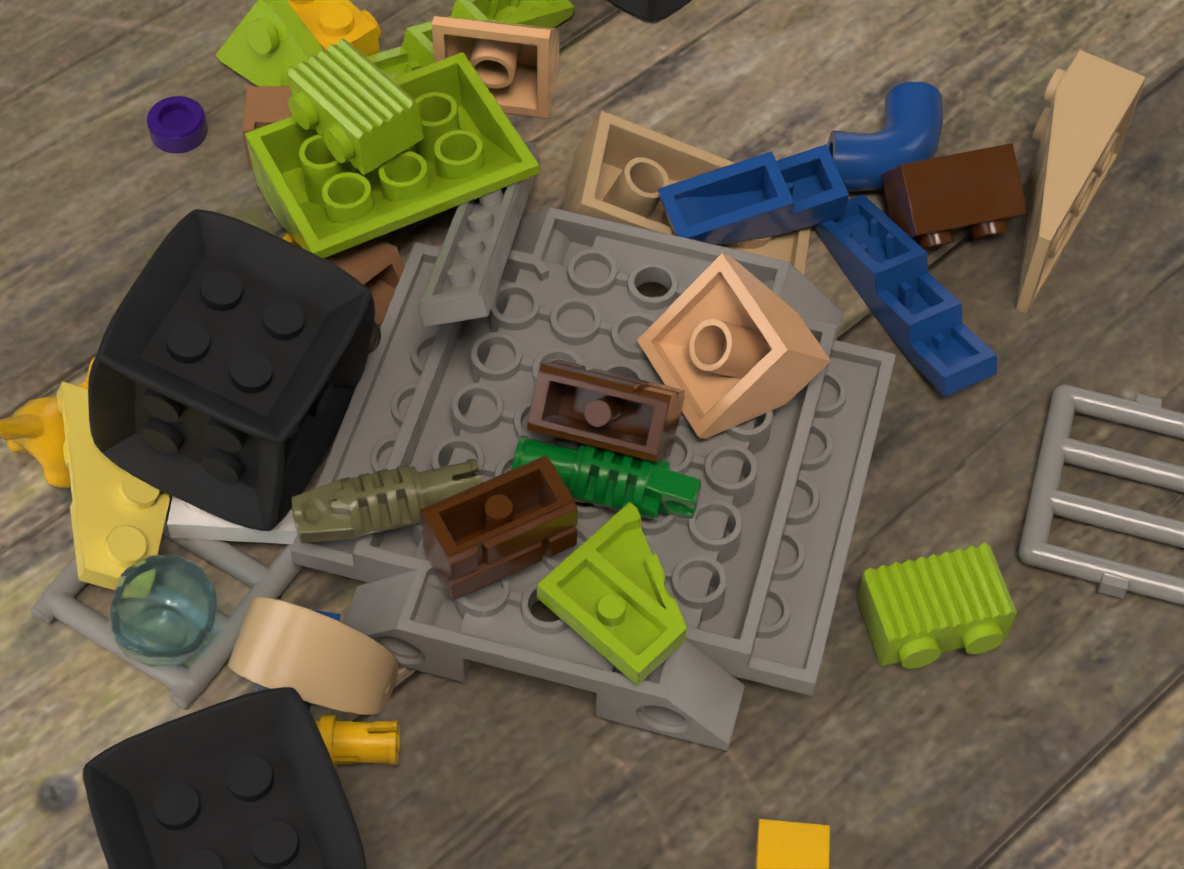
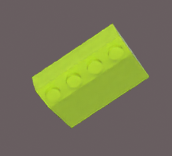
[245,52,540,258]

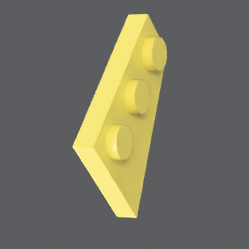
[57,381,171,598]

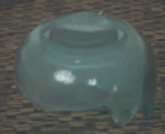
[109,555,217,667]

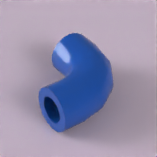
[827,82,943,192]

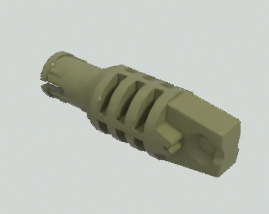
[292,458,483,543]

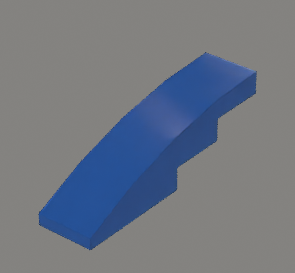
[814,194,997,397]

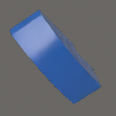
[658,144,849,245]

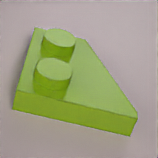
[216,0,324,86]
[537,502,687,686]

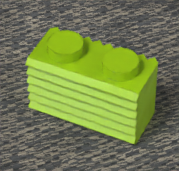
[287,38,424,175]
[857,542,1017,669]

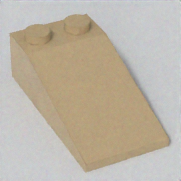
[1016,50,1146,314]
[563,110,811,275]

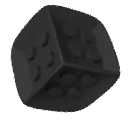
[88,209,375,531]
[83,687,367,869]

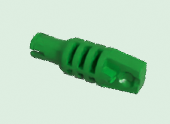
[511,435,701,519]

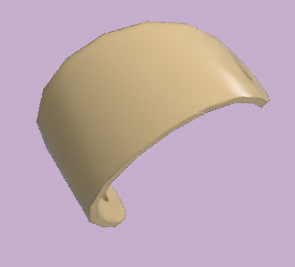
[228,597,399,715]

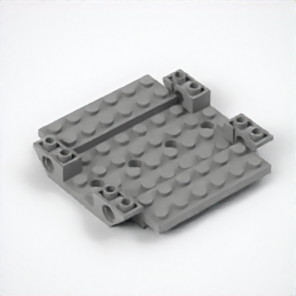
[290,207,896,751]

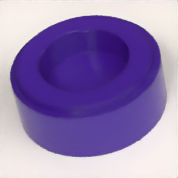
[147,96,208,153]

